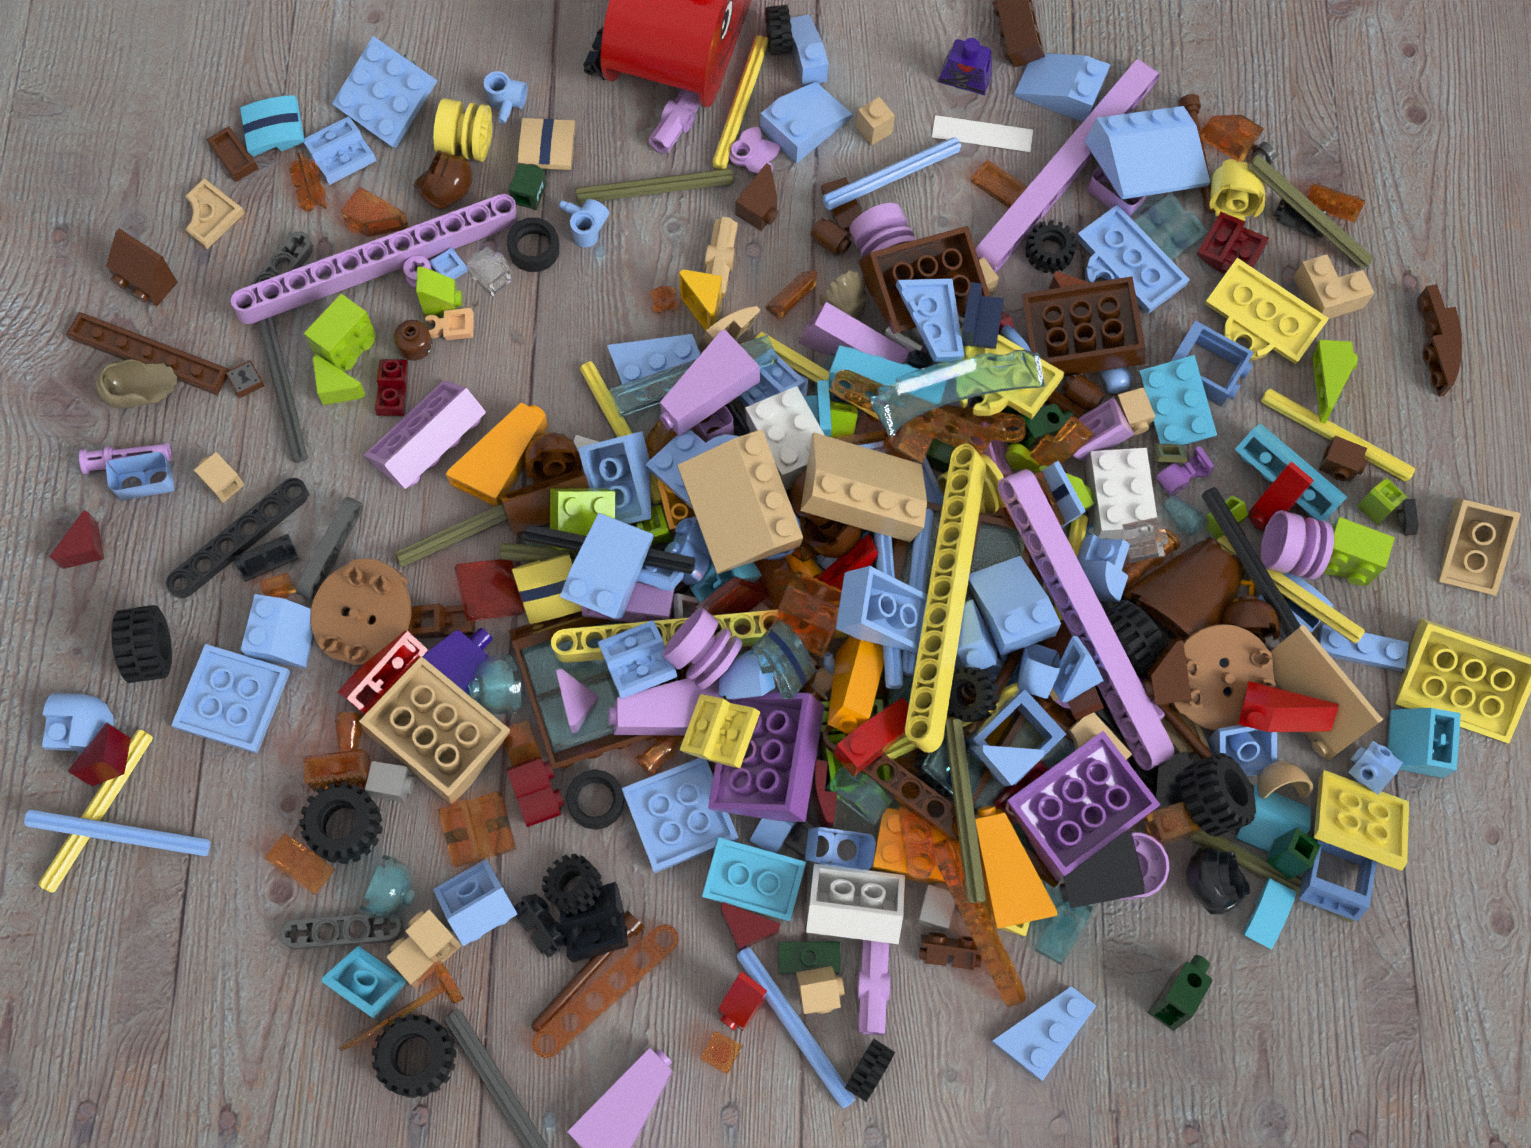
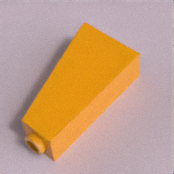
[446,403,548,507]
[827,636,884,735]
[974,806,1058,929]

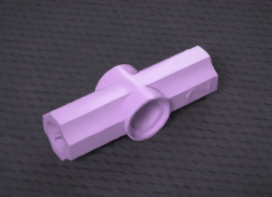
[649,89,701,154]
[857,940,890,1035]

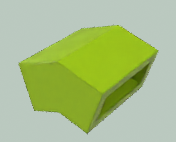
[1206,495,1248,540]

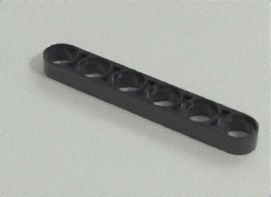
[166,478,309,599]

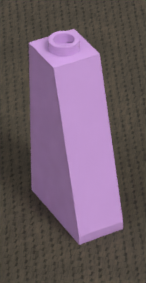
[799,302,910,364]
[660,329,760,436]
[608,677,724,735]
[567,1048,673,1148]

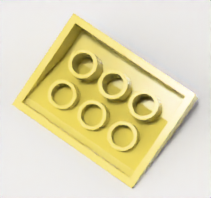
[1395,618,1531,744]

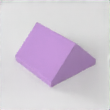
[1067,397,1135,462]

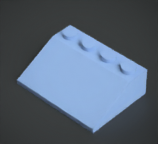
[1085,106,1210,200]

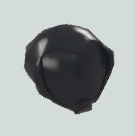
[1186,846,1250,914]

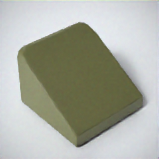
[1152,444,1187,463]

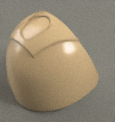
[1257,761,1313,799]

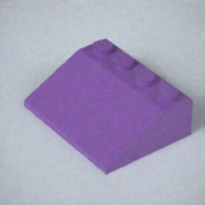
[708,693,824,822]
[1006,731,1160,881]

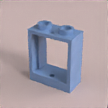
[1170,320,1254,406]
[966,689,1066,785]
[1299,835,1377,921]

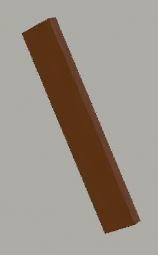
[66,312,229,396]

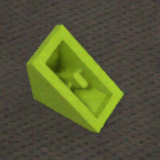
[313,354,366,405]
[1357,478,1407,525]
[636,504,673,547]

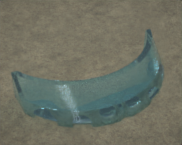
[871,350,1045,437]

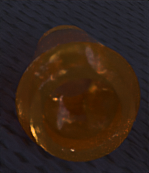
[335,712,363,756]

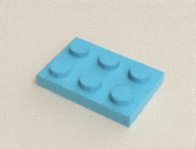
[1139,355,1217,446]
[701,837,806,921]

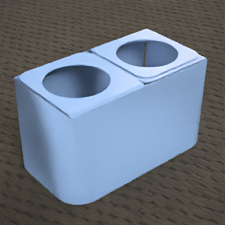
[105,452,175,501]
[1016,644,1061,698]
[805,827,876,870]

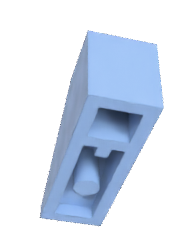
[790,14,828,86]

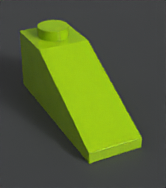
[1311,340,1358,423]

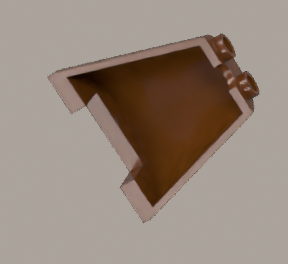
[1115,537,1244,642]

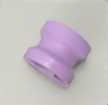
[403,255,432,289]

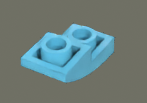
[1242,877,1297,950]

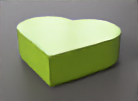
[1005,444,1042,472]

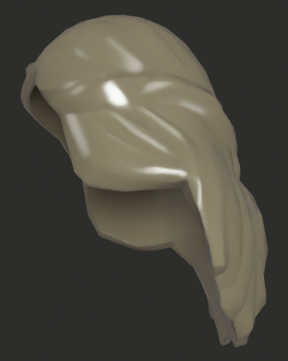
[820,270,868,320]
[96,359,178,409]

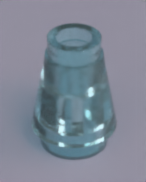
[1163,494,1205,536]

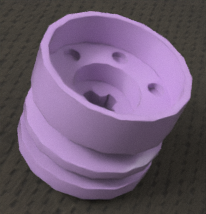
[849,203,916,258]
[1260,510,1334,580]
[662,608,742,689]
[1119,833,1170,900]

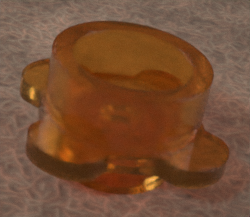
[650,286,679,314]

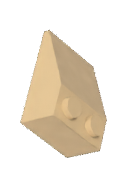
[1438,497,1521,596]

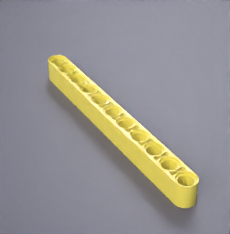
[905,444,986,753]
[551,604,850,663]

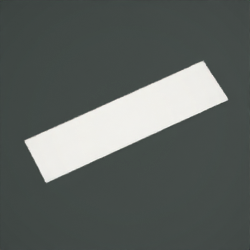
[932,115,1033,152]

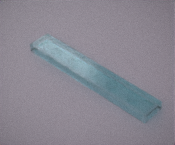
[610,335,778,417]

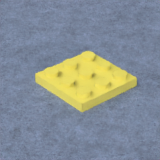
[1314,770,1409,871]

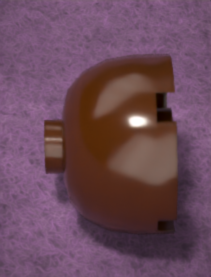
[524,432,582,484]
[804,519,863,558]
[1221,595,1281,644]

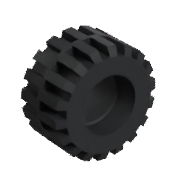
[1105,600,1166,679]
[111,605,172,683]
[1180,753,1256,837]
[299,782,383,864]
[371,1014,456,1098]

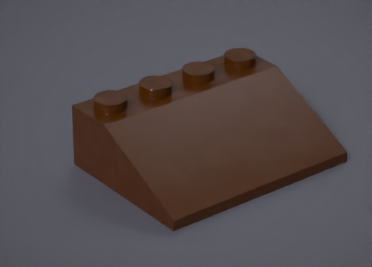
[858,226,991,334]
[1022,276,1145,377]

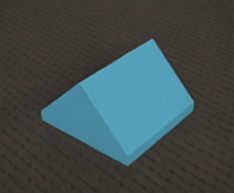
[1234,784,1311,853]
[321,946,407,1021]

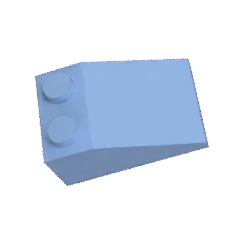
[1014,53,1110,122]
[760,82,853,164]
[578,431,651,524]
[560,513,654,619]
[968,556,1061,656]
[836,566,927,654]

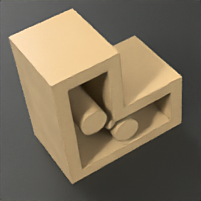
[1293,254,1374,319]
[387,909,462,988]

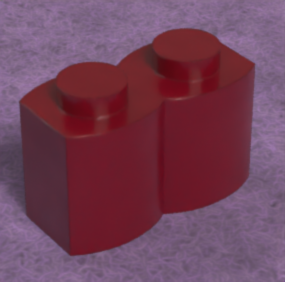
[506,756,565,827]

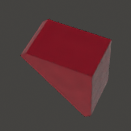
[49,510,104,569]
[68,723,131,786]
[721,902,781,952]

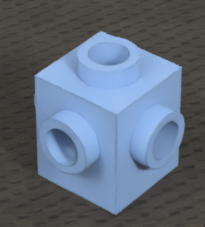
[1348,741,1403,795]

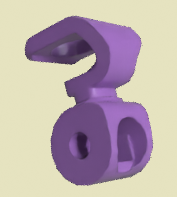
[1157,446,1215,496]

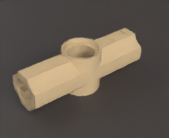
[705,217,738,298]

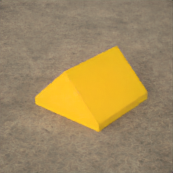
[679,269,722,332]

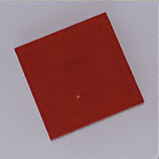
[454,559,525,621]
[692,577,770,615]

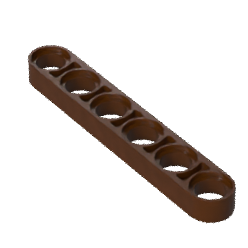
[822,725,960,844]

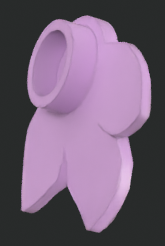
[729,127,780,174]

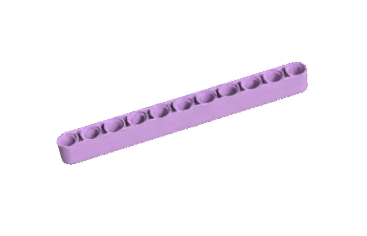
[976,59,1160,273]
[231,194,517,324]
[998,469,1174,770]

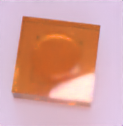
[259,572,296,599]
[700,1031,742,1075]

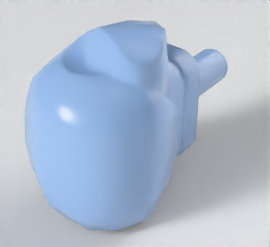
[1099,367,1132,394]

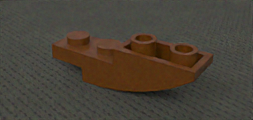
[1417,284,1462,397]

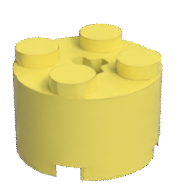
[1210,159,1266,221]

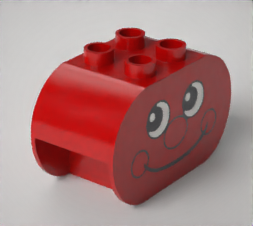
[601,0,752,108]

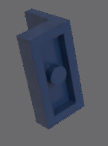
[962,282,1004,349]

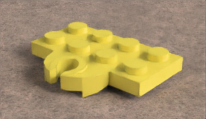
[1205,258,1329,365]
[937,326,1064,419]

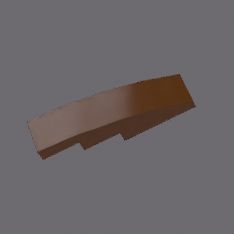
[369,603,475,639]

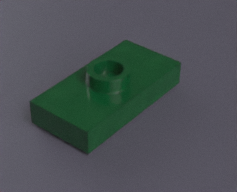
[778,942,840,974]

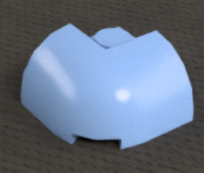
[1077,534,1130,602]
[719,648,786,699]
[42,693,114,754]

